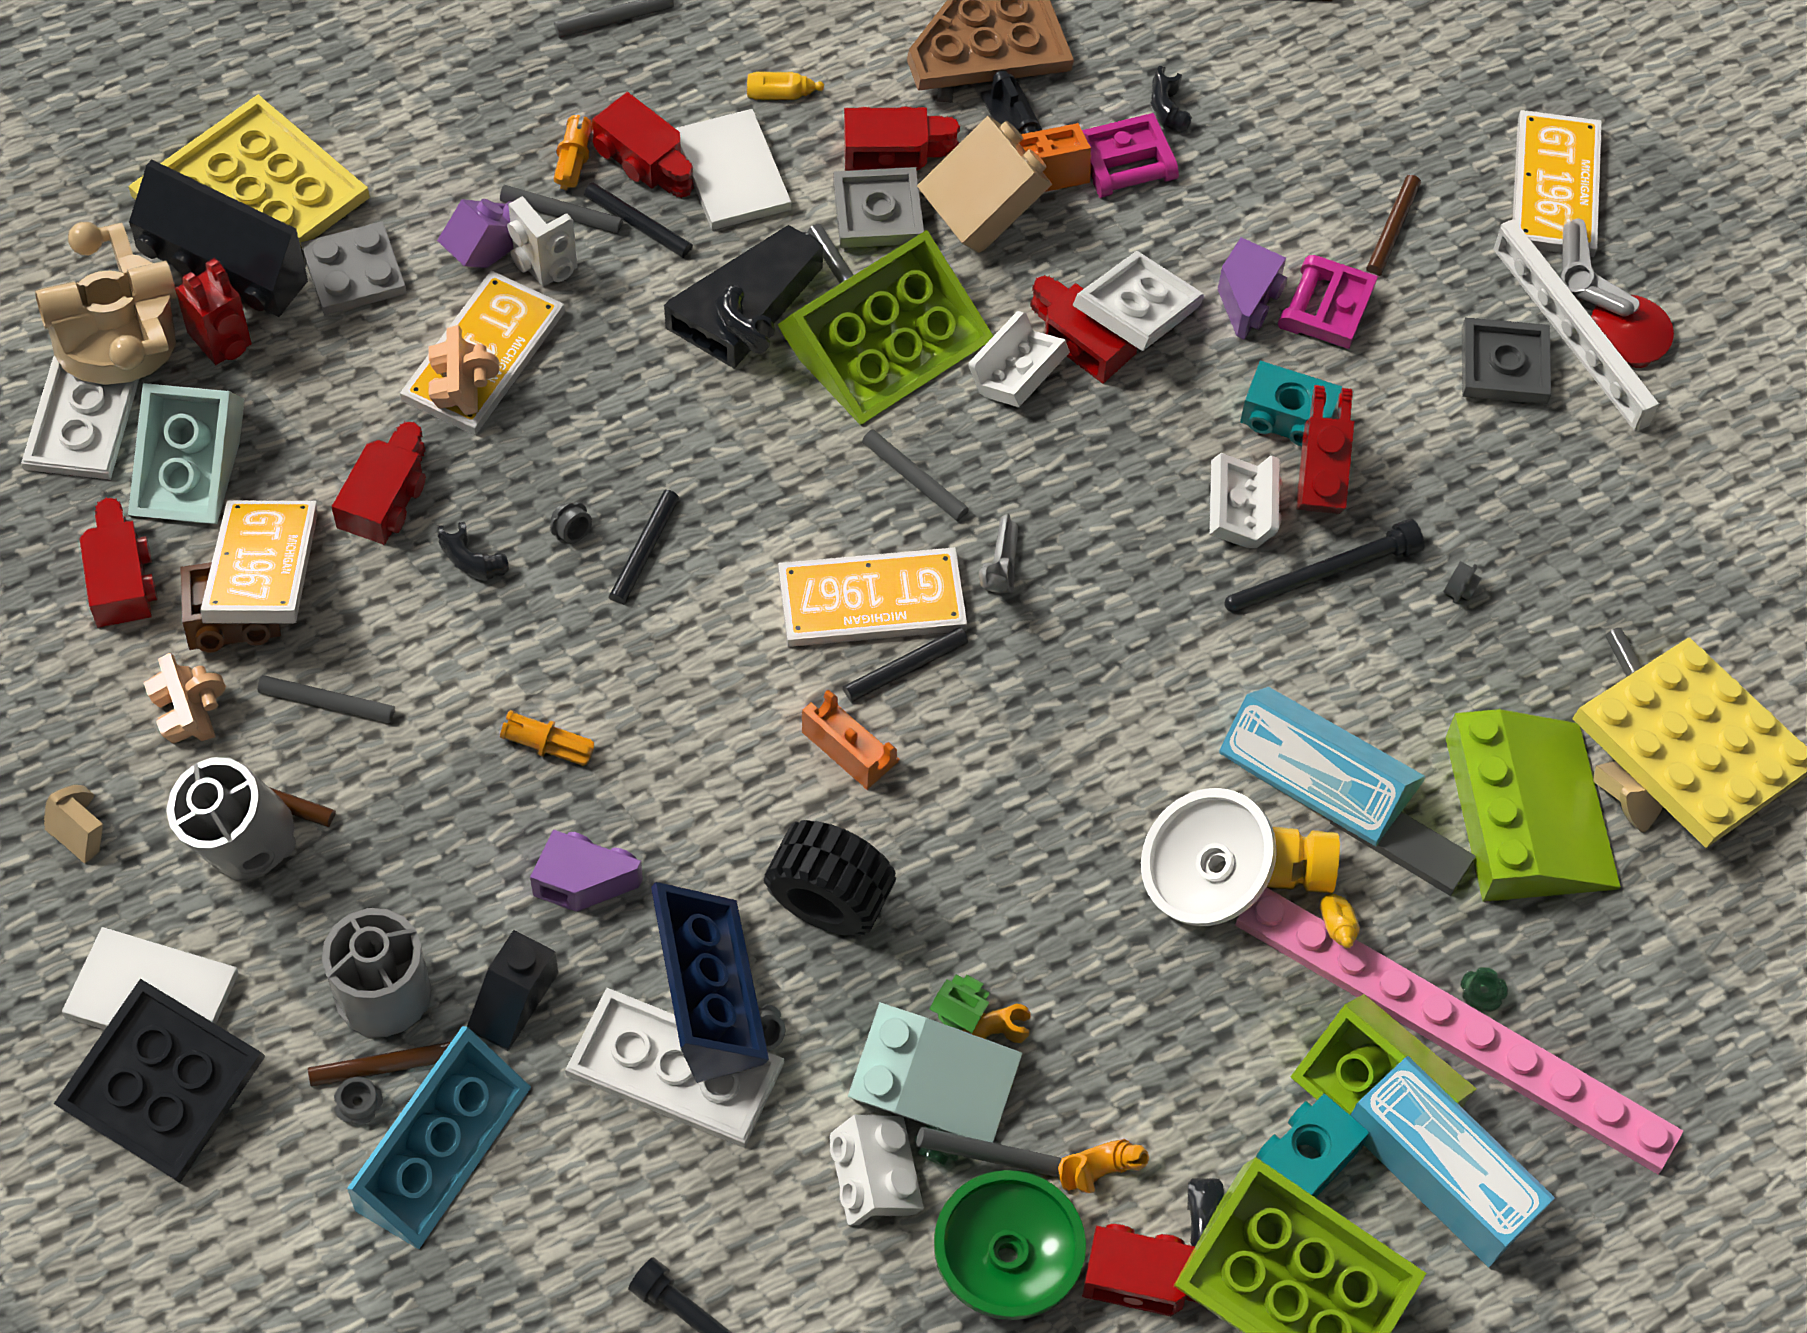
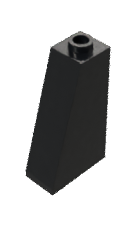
[664,225,823,369]

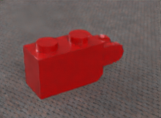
[592,91,694,199]
[844,106,960,171]
[175,258,252,366]
[1030,275,1137,384]
[1296,385,1355,514]
[331,421,426,545]
[79,497,158,628]
[1082,1224,1198,1317]

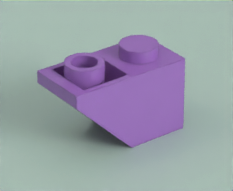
[437,199,514,268]
[1218,237,1288,340]
[530,829,643,912]

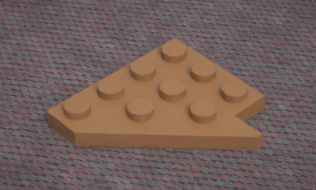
[907,0,1074,91]

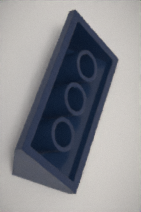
[651,882,769,1083]

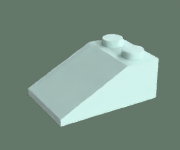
[128,383,245,524]
[848,1002,1023,1142]

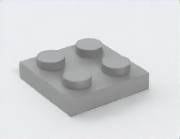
[833,167,924,248]
[301,221,407,316]

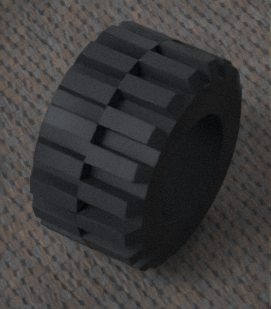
[764,820,896,936]

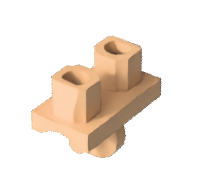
[429,325,499,415]
[144,653,226,743]

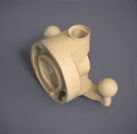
[35,222,176,385]

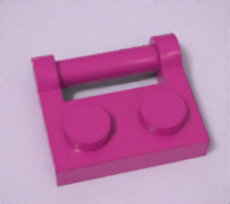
[1082,113,1179,198]
[1278,255,1378,349]

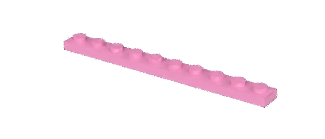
[1235,887,1683,1175]

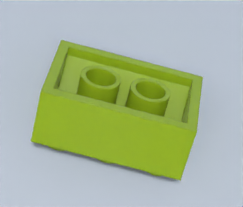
[1290,994,1477,1115]

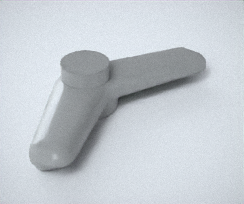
[1560,218,1640,317]
[979,514,1018,594]

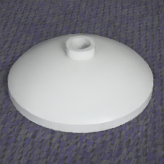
[1141,788,1277,926]

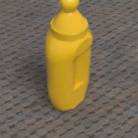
[747,72,824,100]
[1320,894,1360,948]

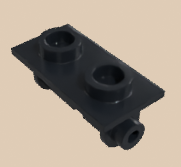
[980,71,1042,134]

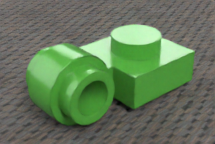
[929,974,990,1033]

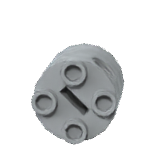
[167,758,296,881]
[322,908,431,1038]

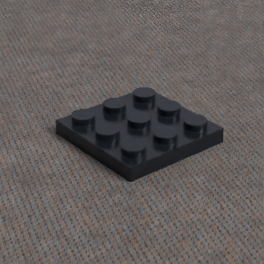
[54,978,265,1183]

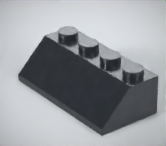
[129,159,308,317]

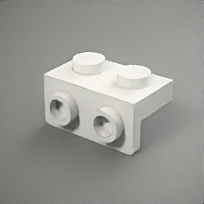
[507,196,578,287]
[968,311,1070,407]
[1209,453,1282,549]
[830,1114,924,1226]

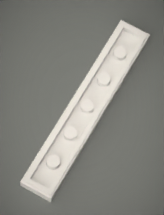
[1493,219,1659,431]

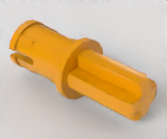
[554,115,593,190]
[500,710,594,766]

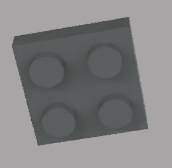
[1462,317,1551,404]

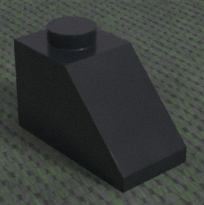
[467,930,559,1051]

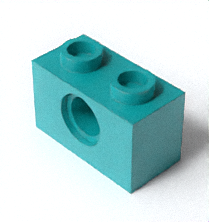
[1240,360,1343,447]
[1256,1093,1369,1198]

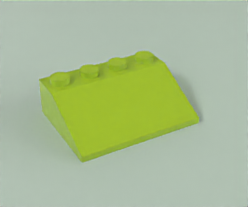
[777,230,993,425]
[1445,709,1621,902]
[1174,1157,1427,1333]

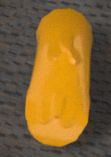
[962,1003,1031,1043]
[1058,1139,1149,1193]

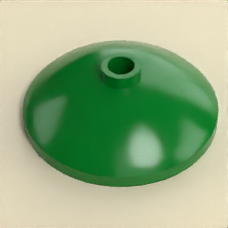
[934,1170,1086,1320]

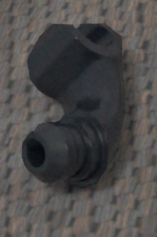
[1150,66,1192,132]
[715,285,775,354]
[438,522,509,582]
[1187,1178,1224,1246]

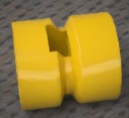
[1267,827,1340,894]

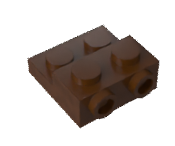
[180,562,281,653]

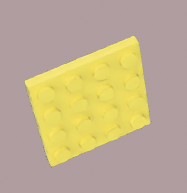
[128,94,370,247]
[1572,637,1807,848]

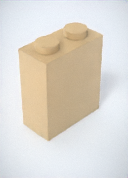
[917,116,1052,253]

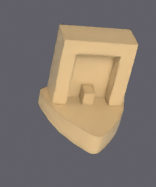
[1593,761,1663,833]
[44,785,103,864]

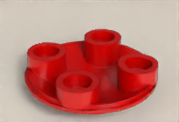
[1591,295,1674,368]

